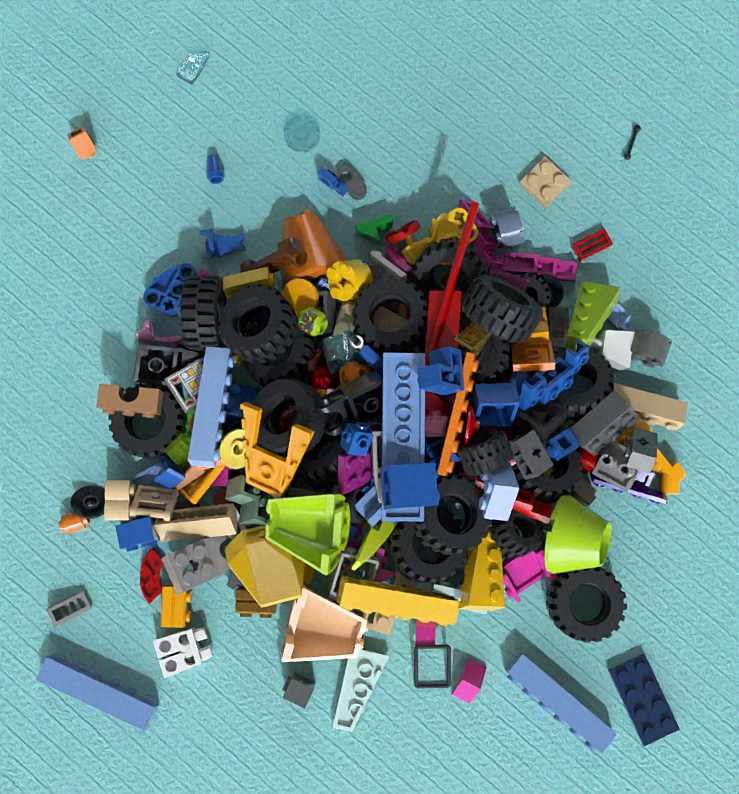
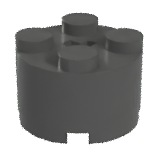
[630,329,672,368]

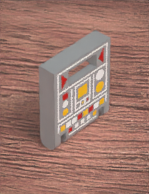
[164,356,205,414]

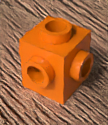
[339,361,371,386]

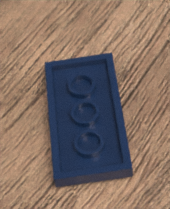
[608,654,680,746]

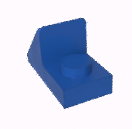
[154,454,185,489]

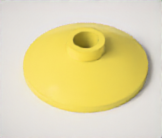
[219,429,247,469]

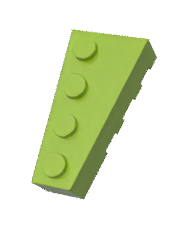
[565,281,620,352]

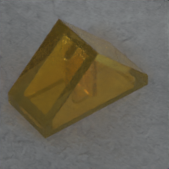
[454,322,491,356]

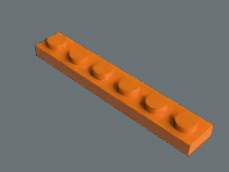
[438,352,479,476]

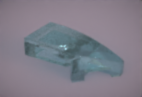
[176,51,210,85]

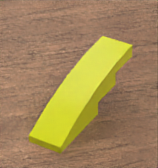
[351,521,399,571]

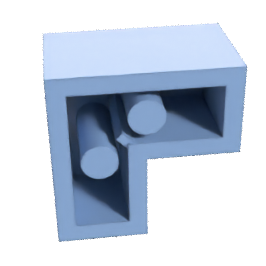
[479,463,519,521]

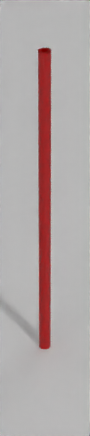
[425,202,479,366]

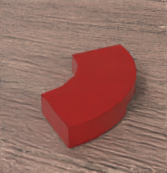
[140,547,164,604]

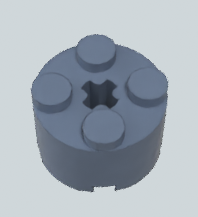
[490,206,525,249]

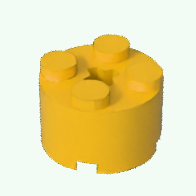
[326,259,373,301]

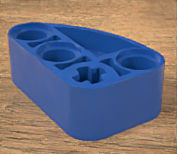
[143,263,198,317]

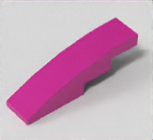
[459,199,503,269]
[499,252,577,282]

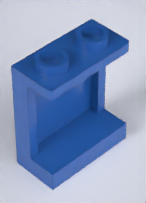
[380,463,440,510]

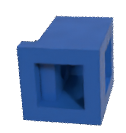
[545,428,581,461]

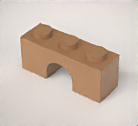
[96,384,163,418]

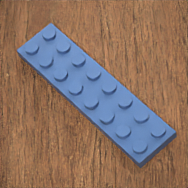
[381,353,425,521]

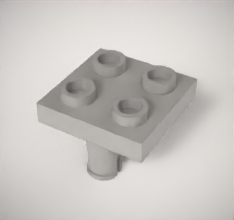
[592,441,640,493]

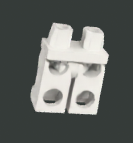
[153,627,213,678]

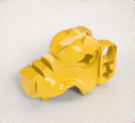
[401,208,478,266]

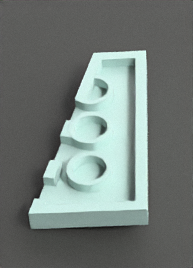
[333,649,389,732]

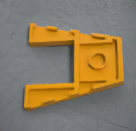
[240,402,314,498]

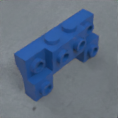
[518,340,590,411]

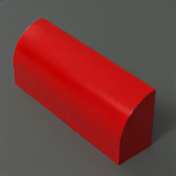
[425,291,462,353]

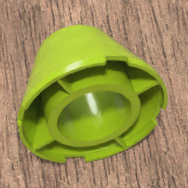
[545,494,612,574]

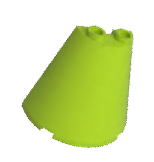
[265,493,351,575]

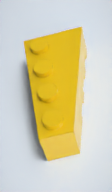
[458,526,505,611]

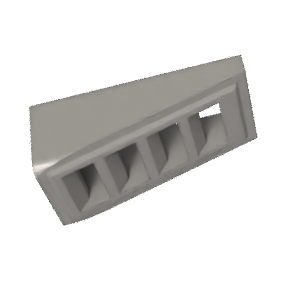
[46,590,92,628]

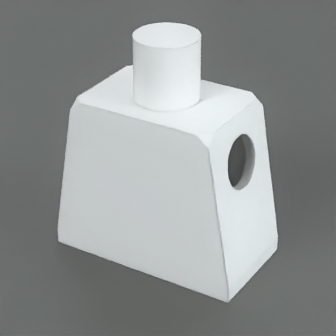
[589,330,635,370]

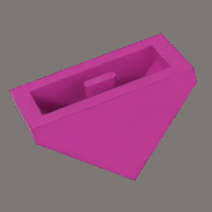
[452,658,487,704]

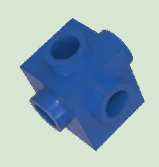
[340,422,373,456]

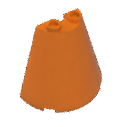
[282,210,348,291]

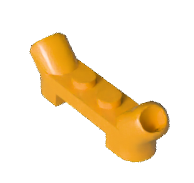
[619,418,686,495]

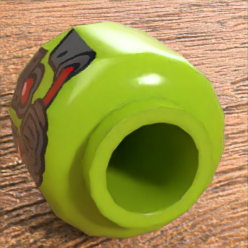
[298,307,328,336]

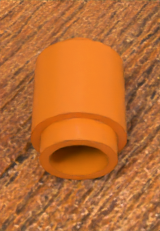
[59,512,90,534]

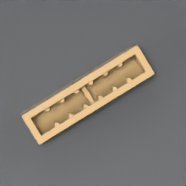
[154,503,237,542]

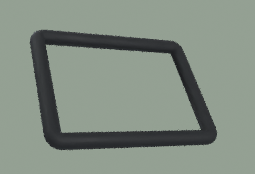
[414,644,451,689]

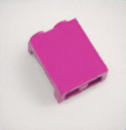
[502,547,557,603]

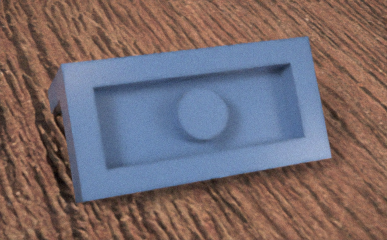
[355,485,381,527]

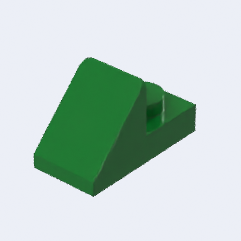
[355,214,394,245]

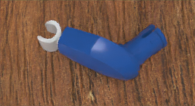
[350,335,383,375]

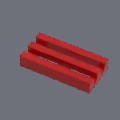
[571,228,613,262]

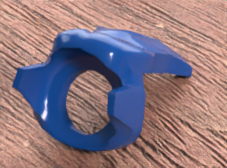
[199,228,246,259]

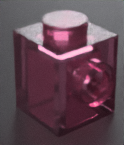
[425,410,450,437]

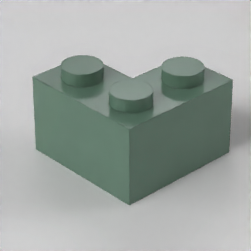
[225,475,272,528]

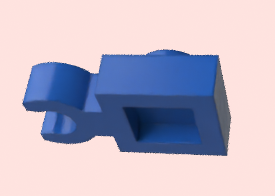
[318,167,347,197]

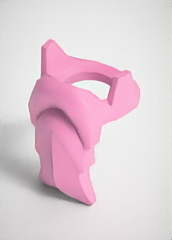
[136,319,183,343]

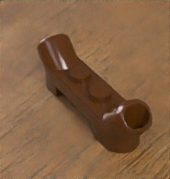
[240,238,308,274]

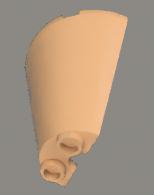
[281,585,369,662]

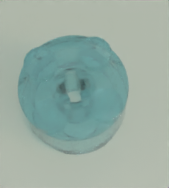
[323,330,366,375]

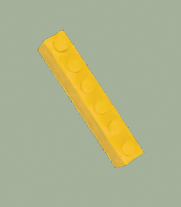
[336,576,460,626]

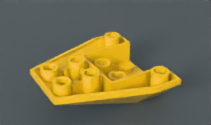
[224,525,305,608]

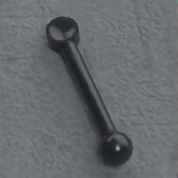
[624,125,641,160]

